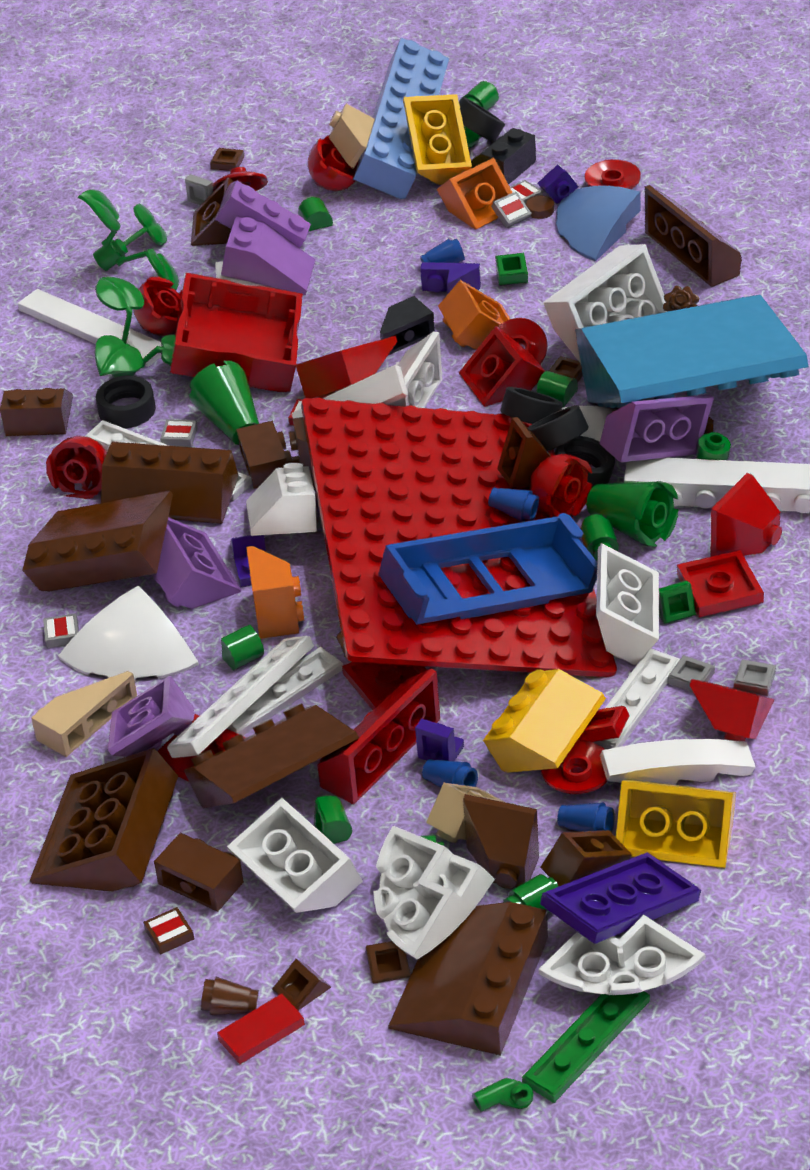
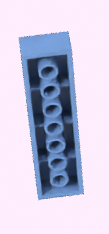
[353,38,449,199]

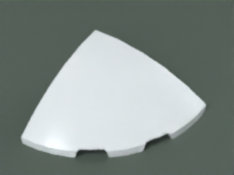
[58,586,199,682]
[374,826,495,960]
[538,915,705,995]

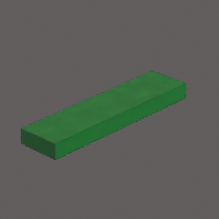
[522,991,650,1103]

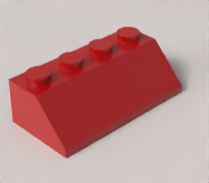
[317,669,440,805]

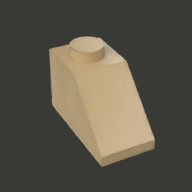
[329,103,375,168]
[426,783,504,843]

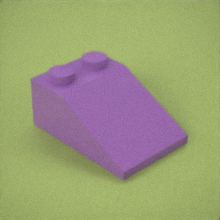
[221,216,315,295]
[108,675,194,757]

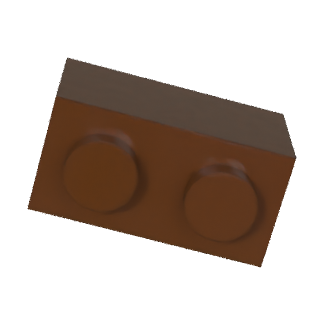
[236,420,293,489]
[154,832,244,912]

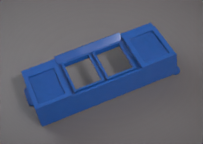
[378,513,598,625]

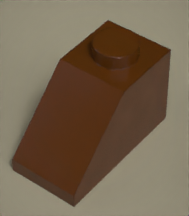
[497,417,551,489]
[540,830,632,886]

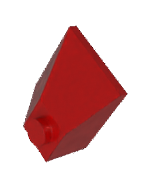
[459,326,545,407]
[710,473,782,557]
[689,679,774,741]

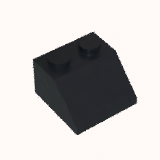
[471,128,536,185]

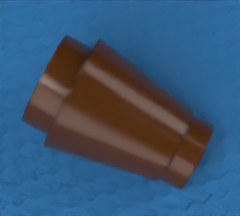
[201,976,259,1015]

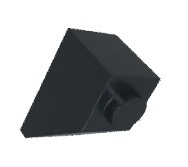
[380,296,435,355]

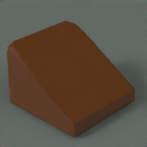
[365,941,411,984]
[272,959,331,1011]

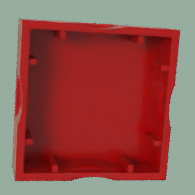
[170,273,303,392]

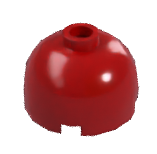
[307,135,359,191]
[133,277,182,336]
[46,436,107,499]
[530,454,592,517]

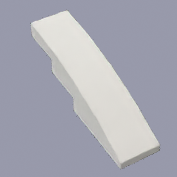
[600,739,755,785]

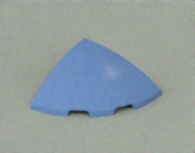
[556,186,641,261]

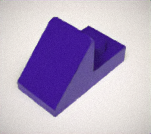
[420,262,481,295]
[230,535,266,587]

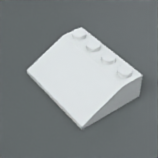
[543,244,666,363]

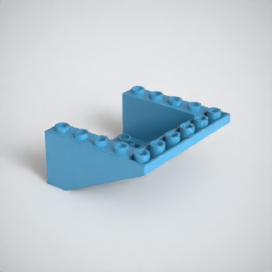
[575,294,809,408]

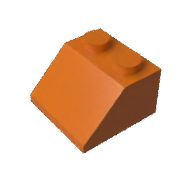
[437,158,513,230]
[438,280,510,350]
[246,546,305,639]

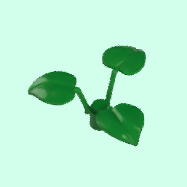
[78,189,179,290]
[95,277,175,378]

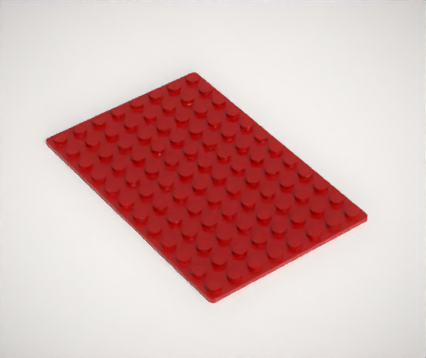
[301,398,617,677]

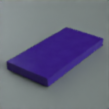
[540,852,701,944]

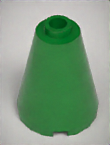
[188,361,259,445]
[586,481,679,547]

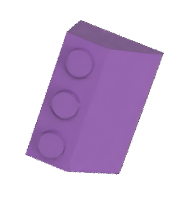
[215,181,311,248]
[600,394,714,462]
[153,517,241,609]

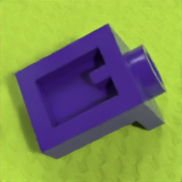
[537,164,579,204]
[415,718,464,761]

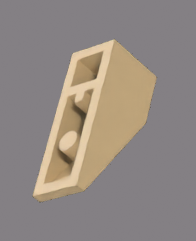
[31,671,137,757]

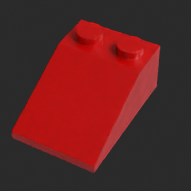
[296,336,398,398]

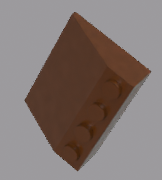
[22,491,173,592]
[184,703,359,808]
[29,748,178,892]
[388,902,548,1056]

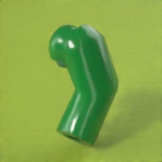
[472,1078,534,1112]

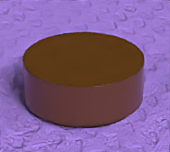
[526,195,554,219]

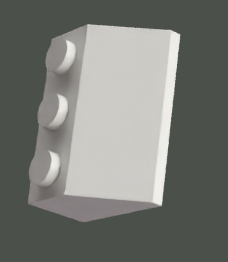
[388,331,443,408]
[246,463,317,536]
[596,543,659,665]
[227,798,363,913]

